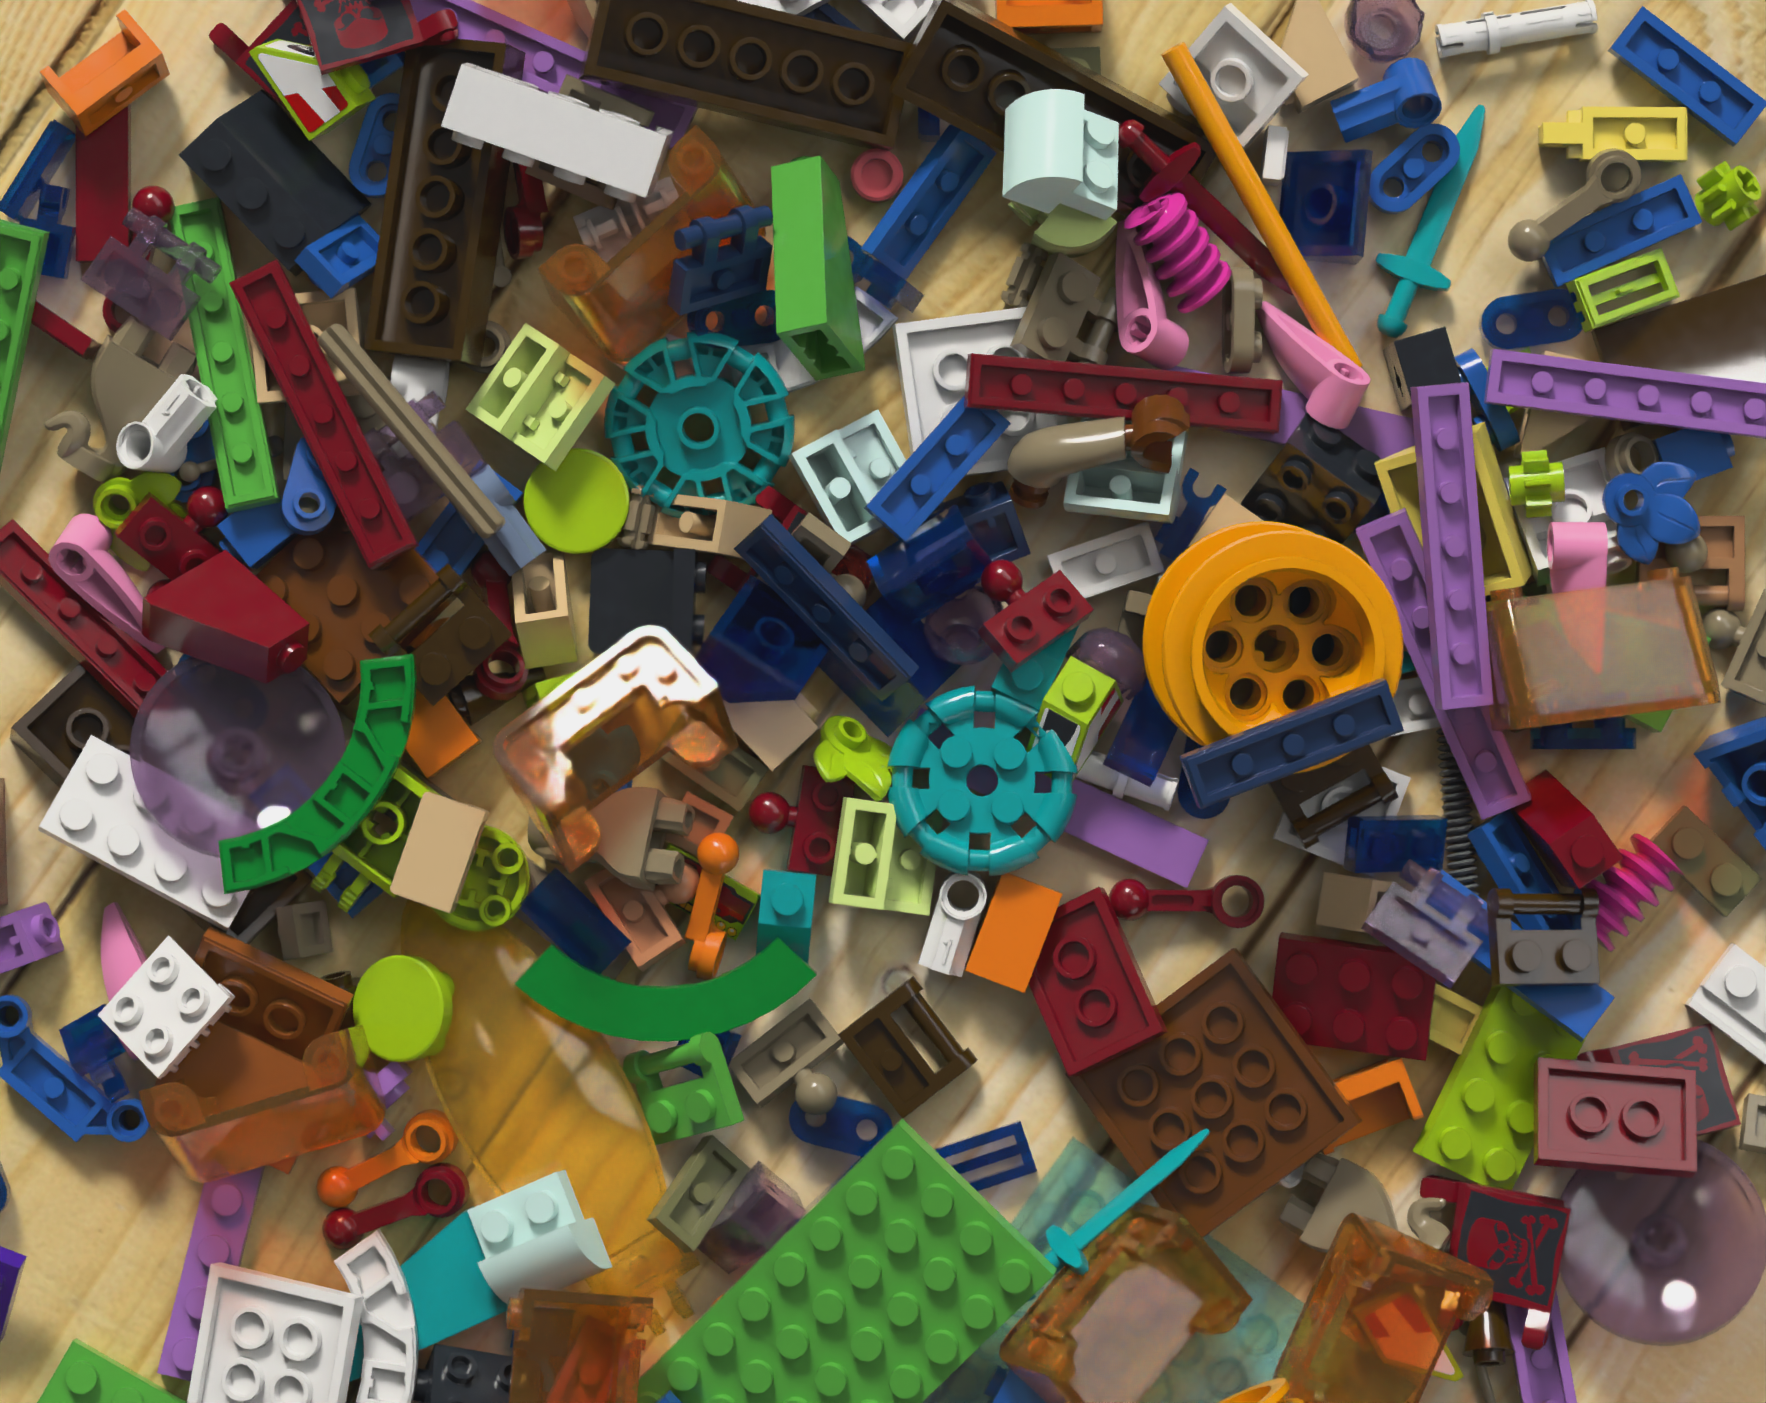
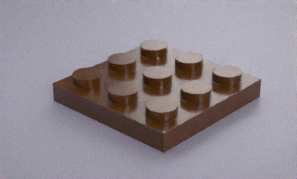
[256,504,457,706]

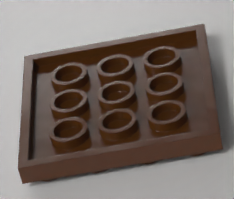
[1065,948,1362,1247]

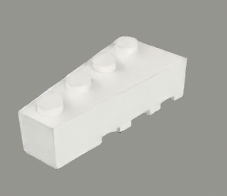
[441,63,674,203]

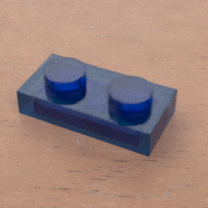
[1343,815,1448,873]

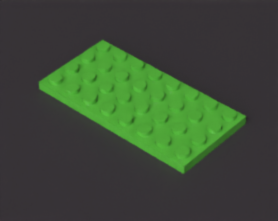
[615,1118,1057,1403]

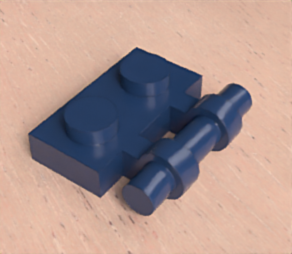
[667,205,773,315]

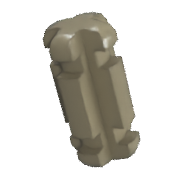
[1001,243,1048,308]
[617,485,656,550]

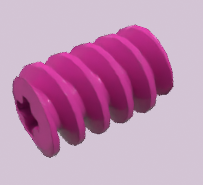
[1124,192,1232,314]
[1585,833,1685,952]

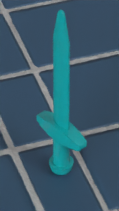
[1376,105,1485,338]
[1027,1129,1210,1302]

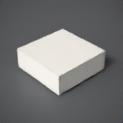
[1260,125,1289,186]

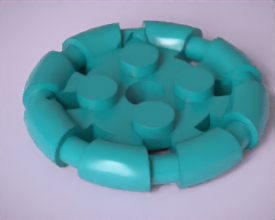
[604,331,795,519]
[887,685,1078,877]

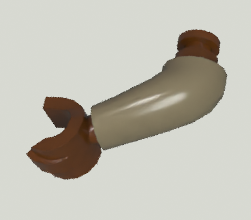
[1007,395,1190,509]

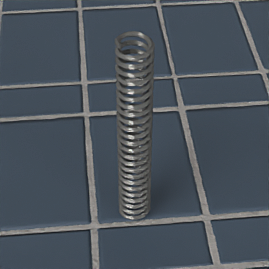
[1436,728,1480,895]

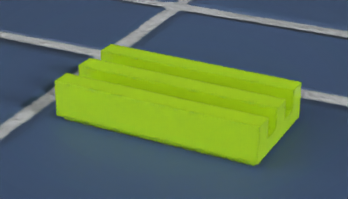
[1566,248,1680,333]

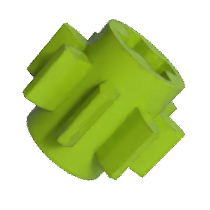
[1695,161,1761,231]
[1508,450,1565,518]

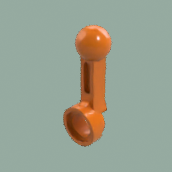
[685,832,739,981]
[316,1109,458,1208]

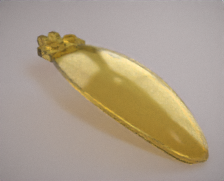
[400,899,700,1337]

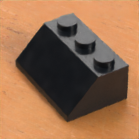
[179,89,372,277]

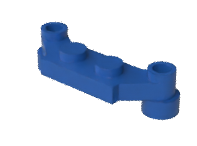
[0,995,152,1142]

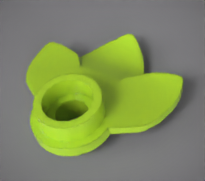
[93,471,188,571]
[813,715,892,802]

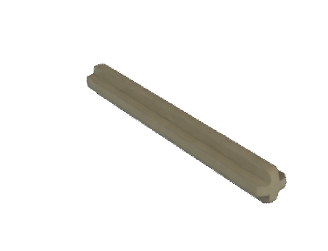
[317,323,506,539]

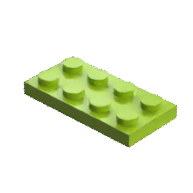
[1412,986,1588,1190]

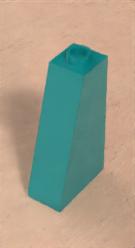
[349,1206,514,1382]

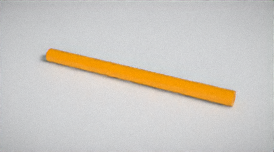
[1161,42,1363,368]

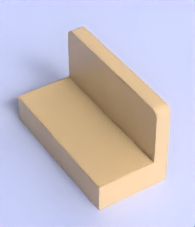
[390,792,490,913]

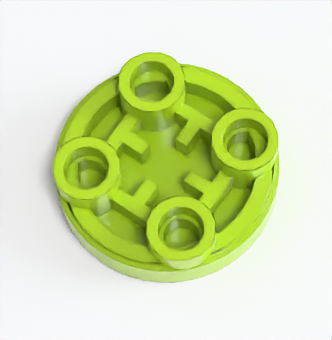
[524,448,630,554]
[431,825,531,931]
[353,955,455,1062]

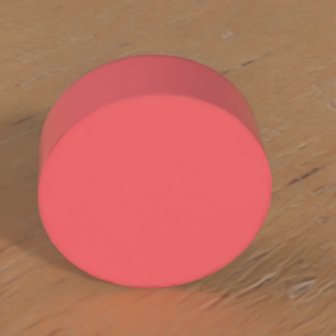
[851,148,903,203]

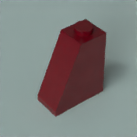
[142,550,310,684]
[1510,769,1624,889]

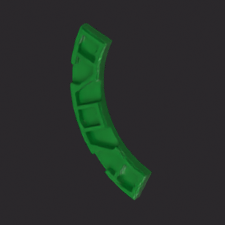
[218,654,417,894]
[515,936,817,1042]

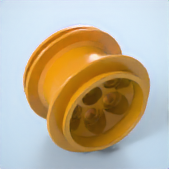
[1142,521,1404,774]

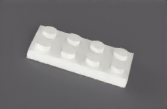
[38,735,263,932]

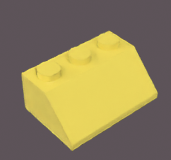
[1374,422,1533,596]

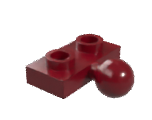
[115,486,228,581]
[977,560,1094,673]
[749,765,855,877]

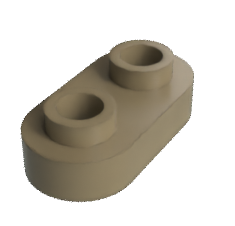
[1222,267,1263,373]

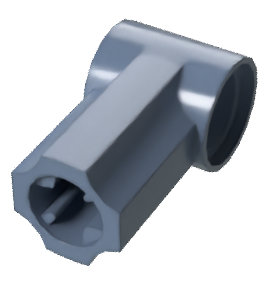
[445,464,546,576]

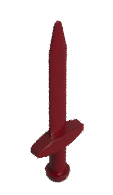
[1118,120,1294,296]

